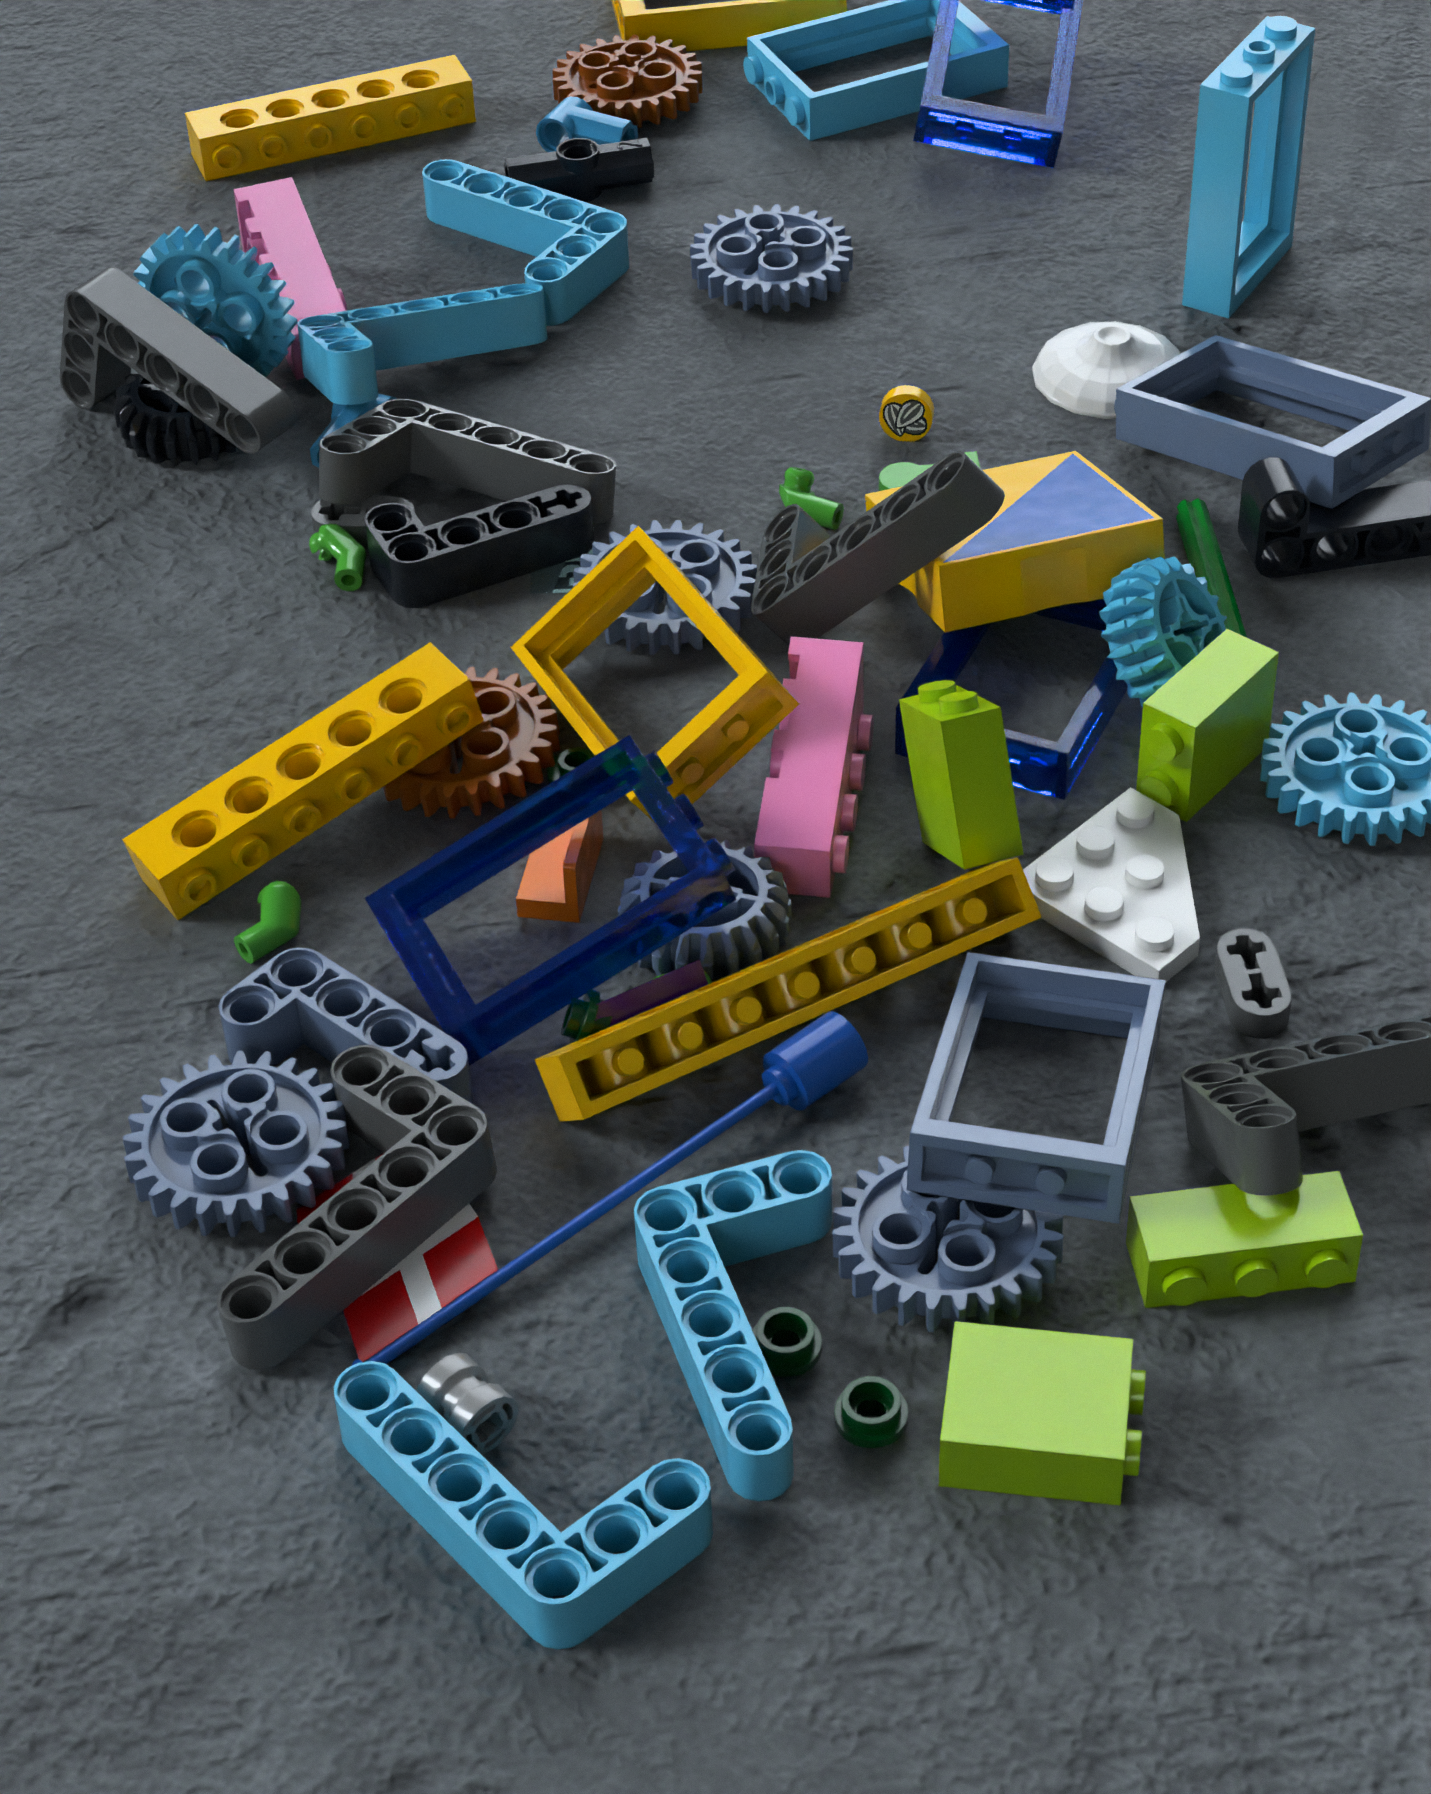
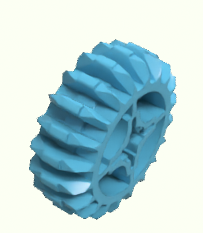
[1099,556,1227,708]

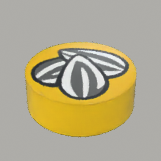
[879,385,934,442]

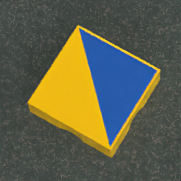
[865,451,1165,633]

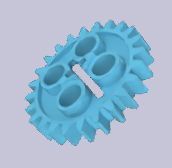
[133,224,297,377]
[1260,693,1431,846]

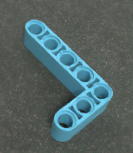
[422,159,629,326]
[297,283,548,405]
[634,1150,833,1501]
[334,1361,713,1650]

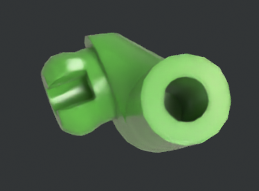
[779,467,844,530]
[309,523,366,591]
[234,880,301,964]

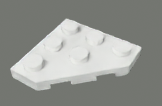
[1023,787,1200,983]

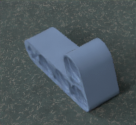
[218,947,473,1104]

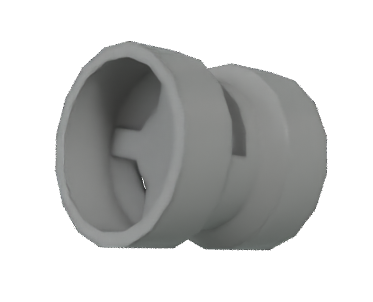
[417,1353,519,1455]

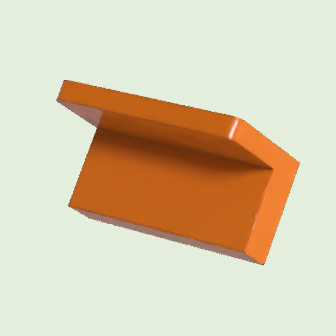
[516,785,604,923]

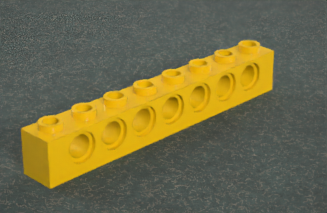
[534,857,1042,1122]

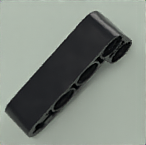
[1238,457,1431,578]
[364,484,595,608]

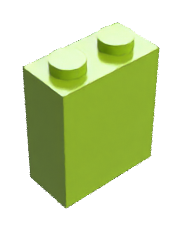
[1136,629,1279,822]
[899,680,1024,870]
[939,1321,1146,1506]

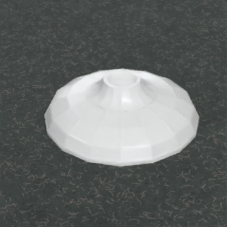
[1032,321,1181,419]

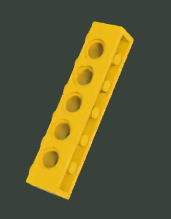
[185,55,476,181]
[122,642,484,920]

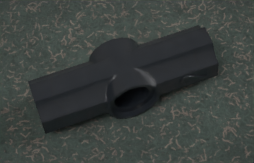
[504,138,654,202]

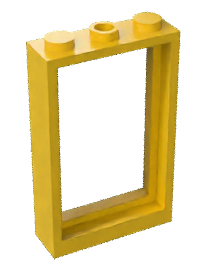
[611,0,847,52]
[510,526,799,831]

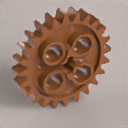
[552,34,703,128]
[382,667,561,819]

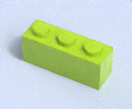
[1126,1171,1363,1308]

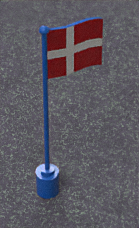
[296,1011,868,1366]

